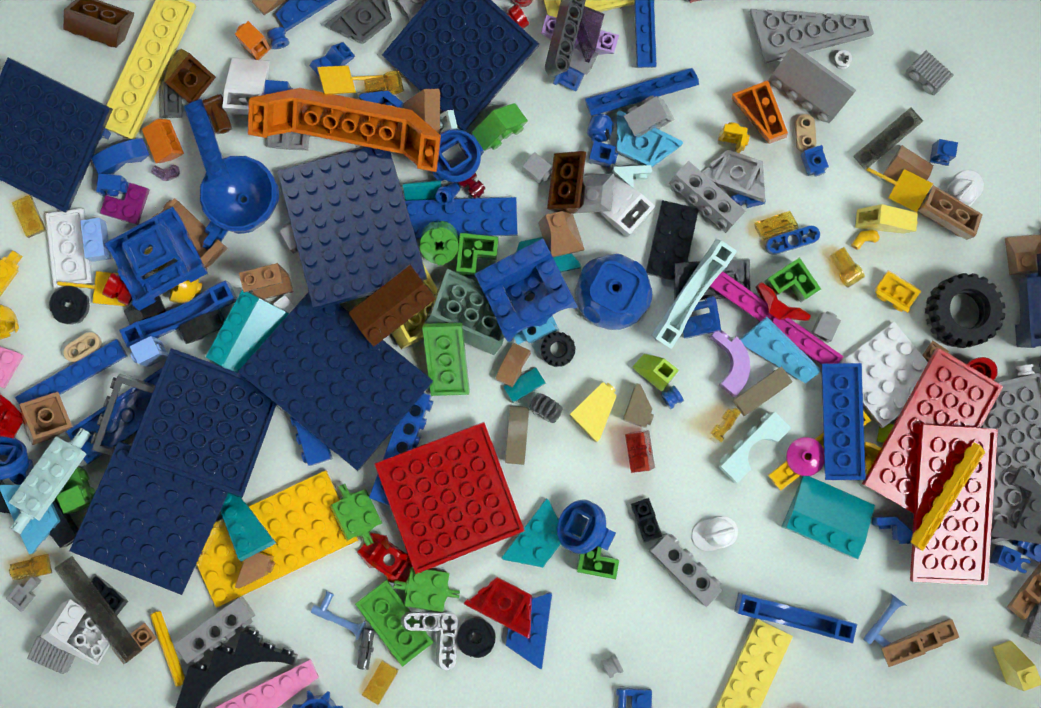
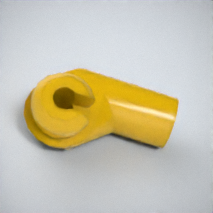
[851,229,880,250]

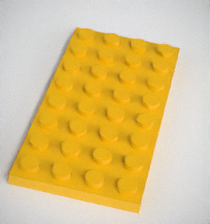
[196,470,359,608]

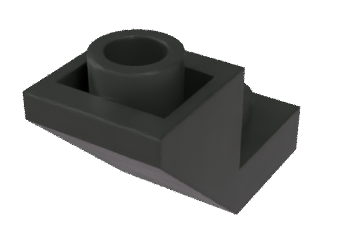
[178,309,225,344]

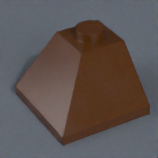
[164,49,216,104]

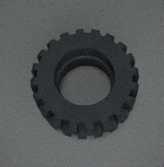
[925,273,1006,348]

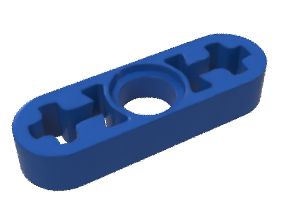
[765,226,820,255]

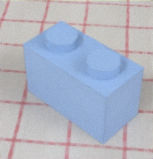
[80,218,111,262]
[130,336,168,367]

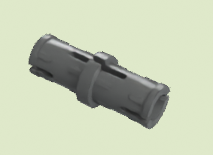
[357,628,375,670]

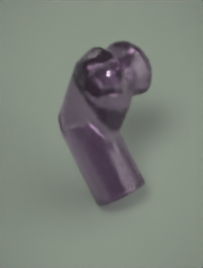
[151,165,180,181]

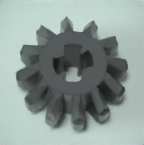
[529,393,563,423]

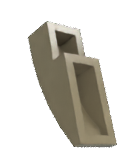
[733,366,793,417]
[505,406,529,465]

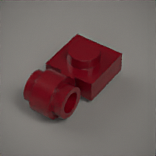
[457,173,486,198]

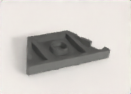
[326,0,392,44]

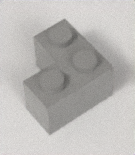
[624,96,675,137]

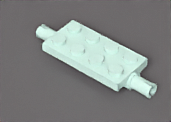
[9,428,91,534]

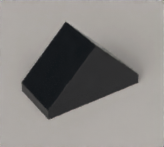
[124,296,167,325]

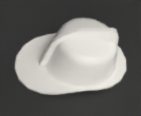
[945,170,984,207]
[692,516,738,551]

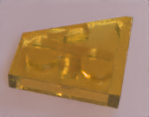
[710,408,741,443]

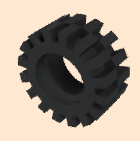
[541,331,576,367]

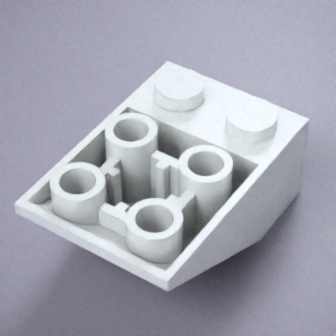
[223,58,270,115]
[599,173,655,238]
[40,599,119,665]

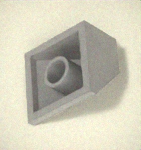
[577,173,614,213]

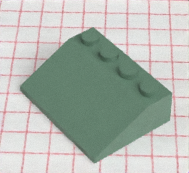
[425,269,514,355]

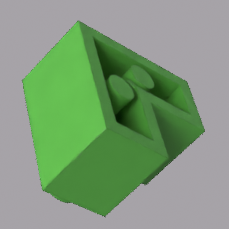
[472,103,528,151]
[456,233,499,276]
[764,257,821,303]
[57,468,96,513]
[576,546,619,580]

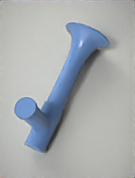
[311,591,365,640]
[864,593,907,647]

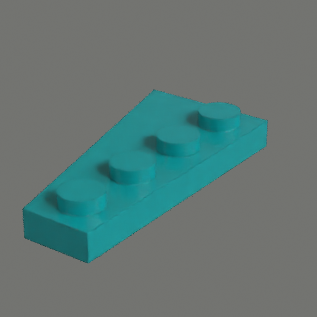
[220,494,276,561]

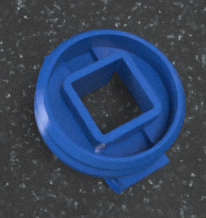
[431,129,484,182]
[0,436,33,485]
[557,499,616,554]

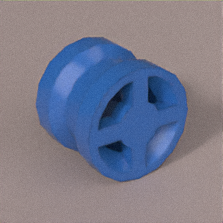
[267,27,290,50]
[660,385,684,409]

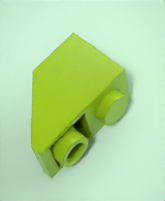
[632,353,679,392]

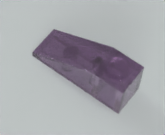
[577,6,605,63]

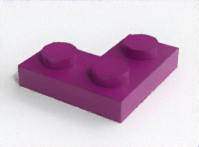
[100,183,150,225]

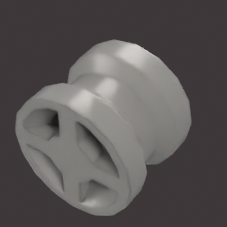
[601,654,624,678]

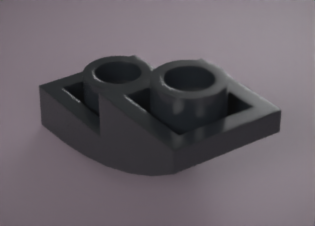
[631,498,662,543]
[84,575,128,616]

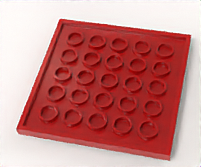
[374,422,525,574]

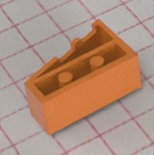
[732,80,788,144]

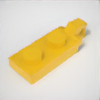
[0,250,23,296]

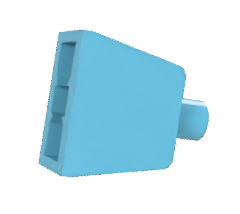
[514,316,559,345]

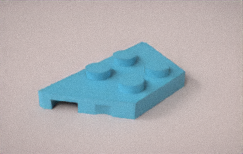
[617,110,683,167]
[0,485,60,555]

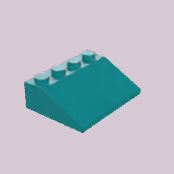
[206,289,289,373]
[782,476,875,559]

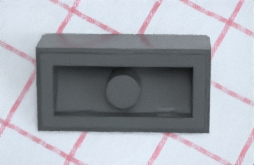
[159,78,182,118]

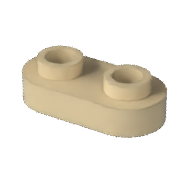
[795,114,816,152]
[63,332,102,362]

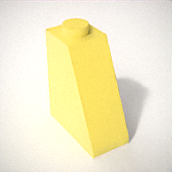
[855,204,918,234]
[570,382,617,442]
[992,640,1041,691]

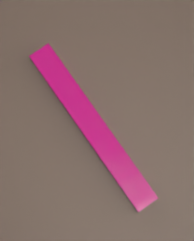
[710,271,844,365]

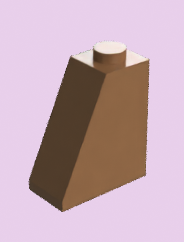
[403,89,440,134]

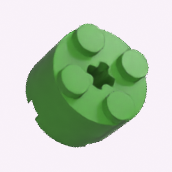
[420,221,459,265]

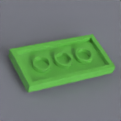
[422,323,470,396]
[355,580,434,667]

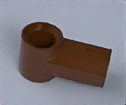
[203,94,232,134]

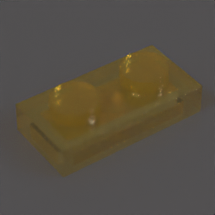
[12,195,47,238]
[755,211,798,241]
[362,660,399,705]

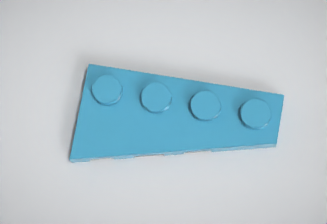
[740,316,821,384]

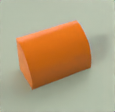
[142,119,184,163]

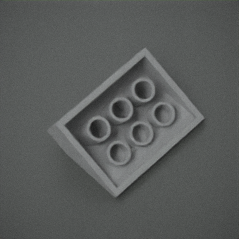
[769,44,856,123]

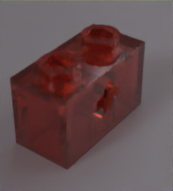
[625,430,655,473]

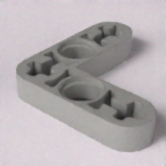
[401,612,458,670]

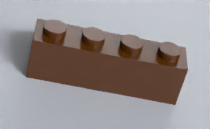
[349,264,436,347]

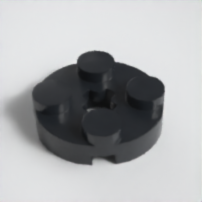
[49,286,90,325]
[457,618,496,658]

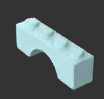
[718,412,791,483]

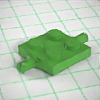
[330,483,382,546]
[393,567,460,612]

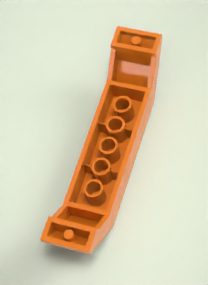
[248,88,441,172]

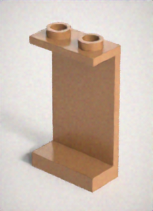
[152,198,228,270]
[239,263,294,299]

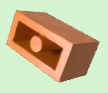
[235,21,271,60]

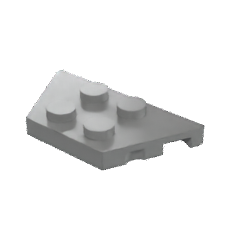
[702,150,765,202]

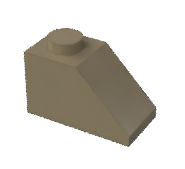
[623,383,654,428]

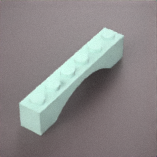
[652,239,737,349]

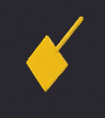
[317,66,386,95]
[864,166,933,212]
[57,271,126,307]

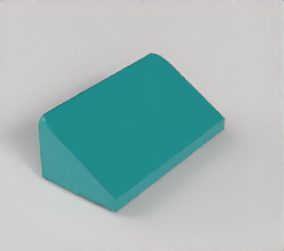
[403,181,442,201]
[503,367,546,403]

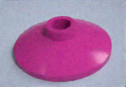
[786,437,824,476]

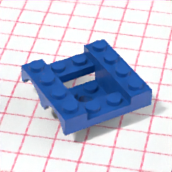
[105,207,208,311]
[475,239,578,342]

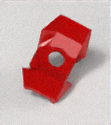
[755,282,811,322]
[0,394,23,438]
[358,533,412,586]

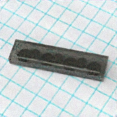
[853,107,923,170]

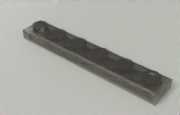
[54,556,142,664]

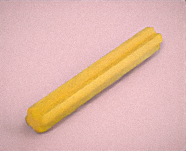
[150,611,185,687]

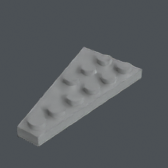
[750,9,874,63]

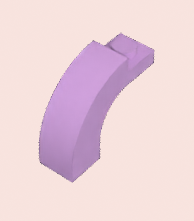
[709,331,750,397]

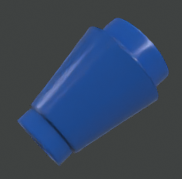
[436,183,460,205]

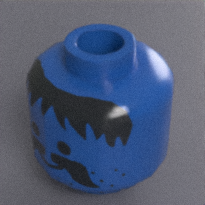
[587,114,614,143]

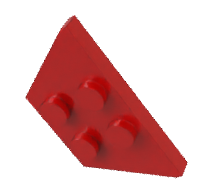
[464,577,532,639]

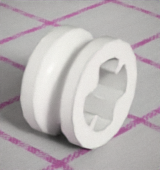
[834,50,852,69]
[1015,364,1035,376]

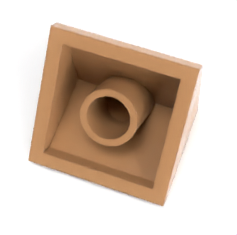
[883,145,934,185]

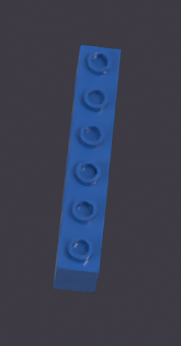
[369,393,434,505]

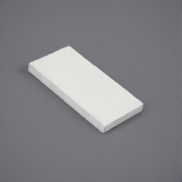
[45,208,94,289]

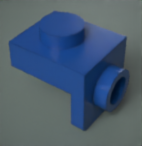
[553,66,585,91]

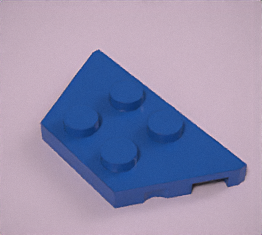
[506,593,552,669]

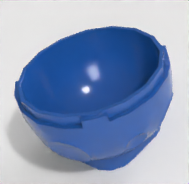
[200,156,279,234]
[575,254,653,330]

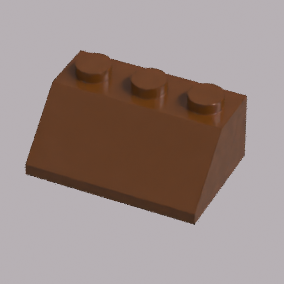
[63,0,134,48]
[547,151,586,214]

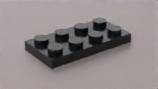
[646,200,699,281]
[673,258,751,301]

